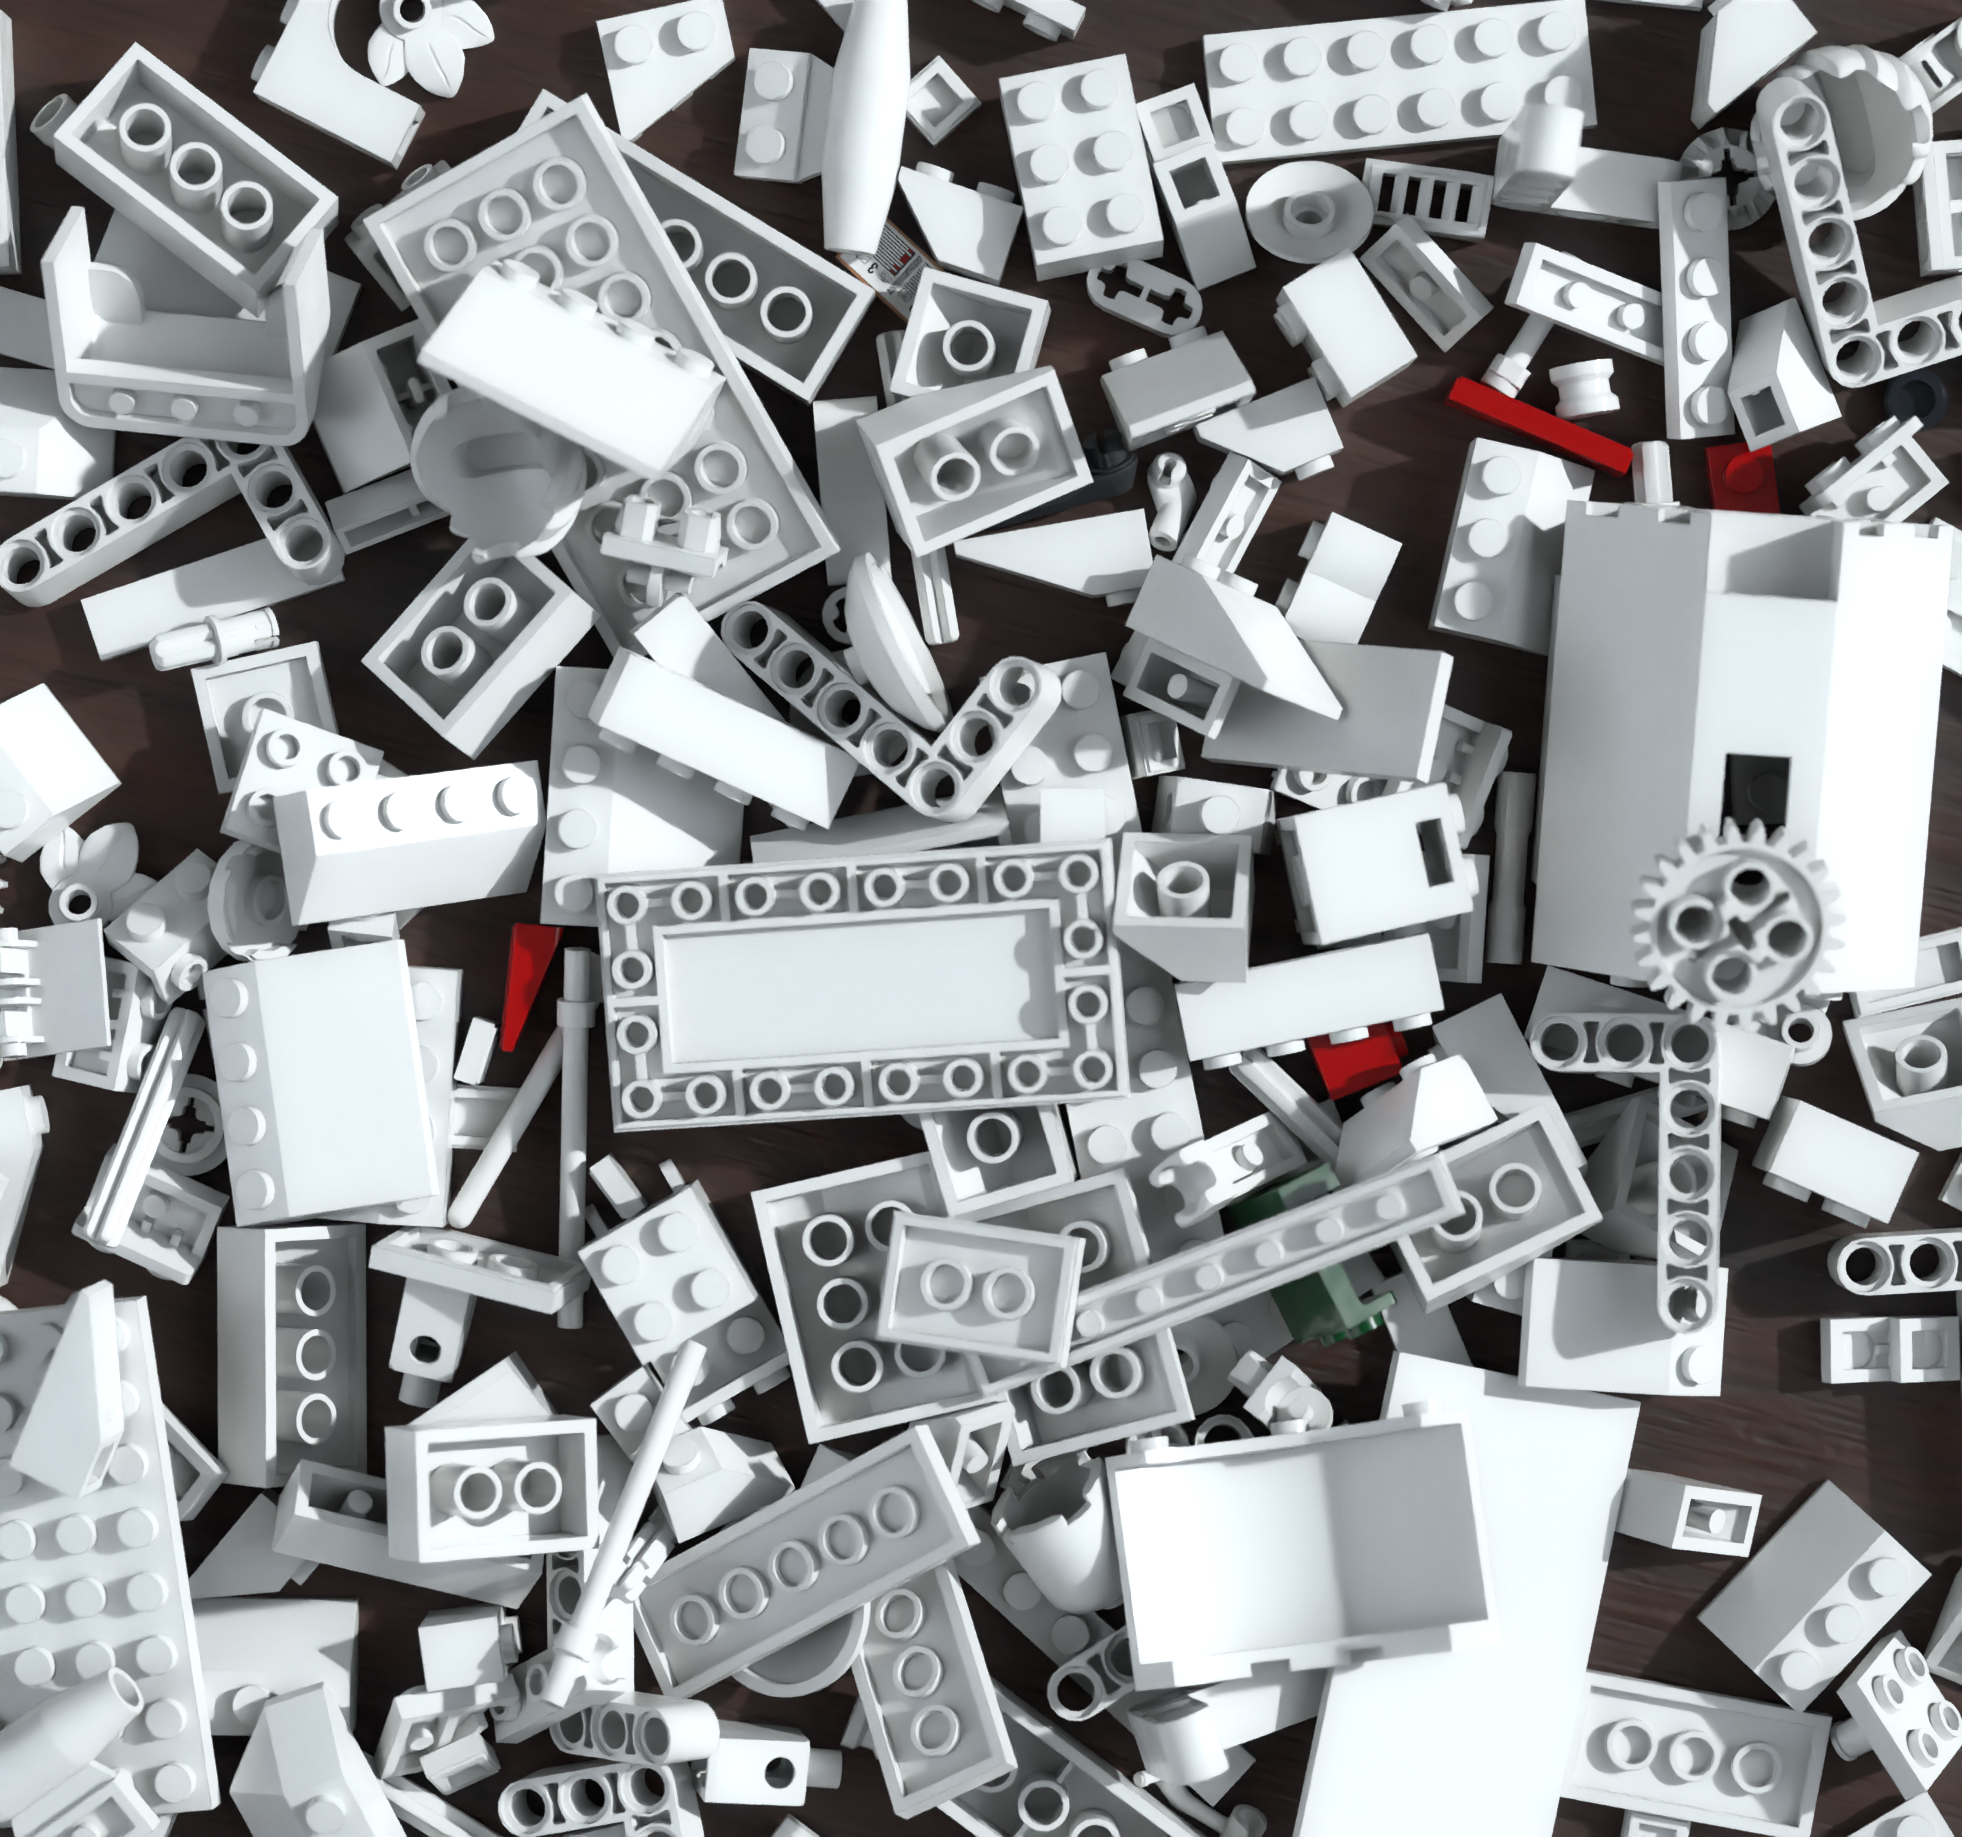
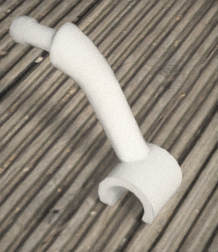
[1133,1771,1267,1837]

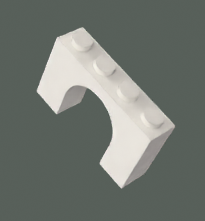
[251,0,426,170]

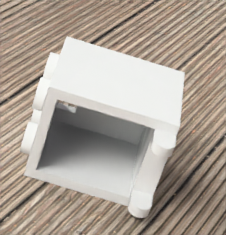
[1275,783,1479,945]
[577,1158,761,1365]

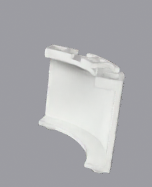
[1105,1399,1502,1692]

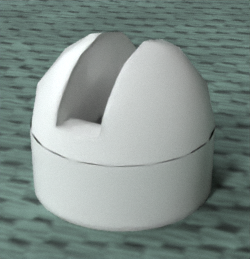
[30,94,78,150]

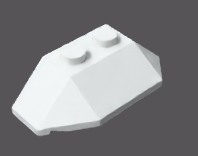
[229,1681,407,1837]

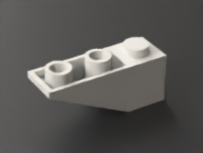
[8,1280,124,1500]

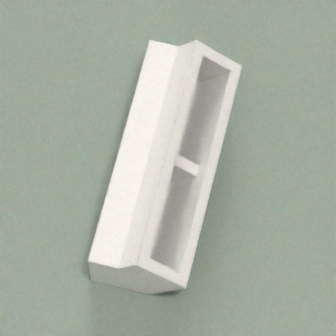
[325,469,451,555]

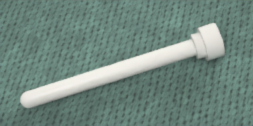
[447,951,604,1228]

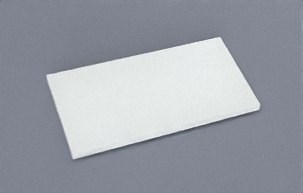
[594,838,1130,1133]
[1293,1350,1641,1837]

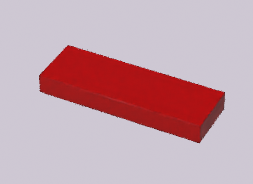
[1443,376,1635,478]

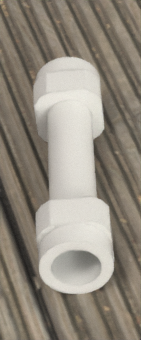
[1480,251,1582,398]

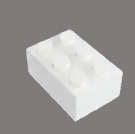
[999,54,1164,282]
[361,538,602,760]
[385,1414,600,1563]

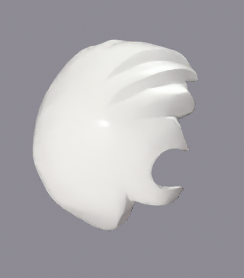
[1750,44,1933,220]
[410,386,587,564]

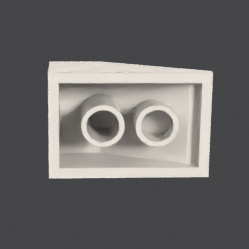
[1100,326,1256,451]
[856,365,1093,558]
[1125,553,1343,721]
[1389,1103,1603,1315]
[1518,1257,1728,1396]

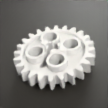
[1629,818,1847,1031]

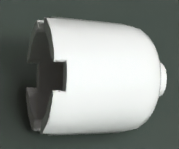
[991,1449,1124,1614]

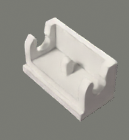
[1913,139,1962,277]

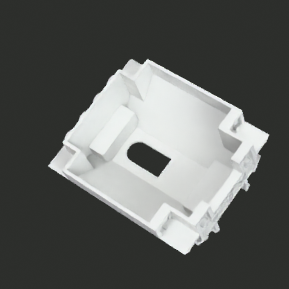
[1531,500,1954,1001]

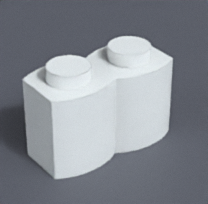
[1274,512,1402,644]

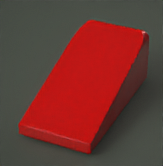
[499,922,566,1052]

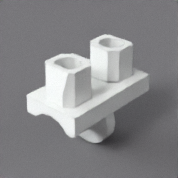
[600,495,729,607]
[1227,1349,1333,1432]

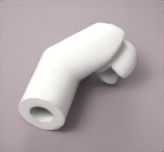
[1147,452,1197,551]

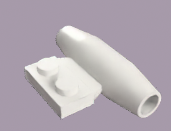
[734,0,911,256]
[0,1667,160,1837]

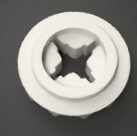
[1679,127,1776,230]
[152,1074,227,1176]

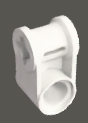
[1898,17,1962,113]

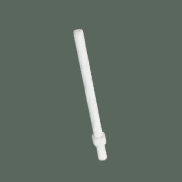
[557,947,596,1329]
[539,1340,707,1709]

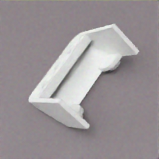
[41,206,331,446]

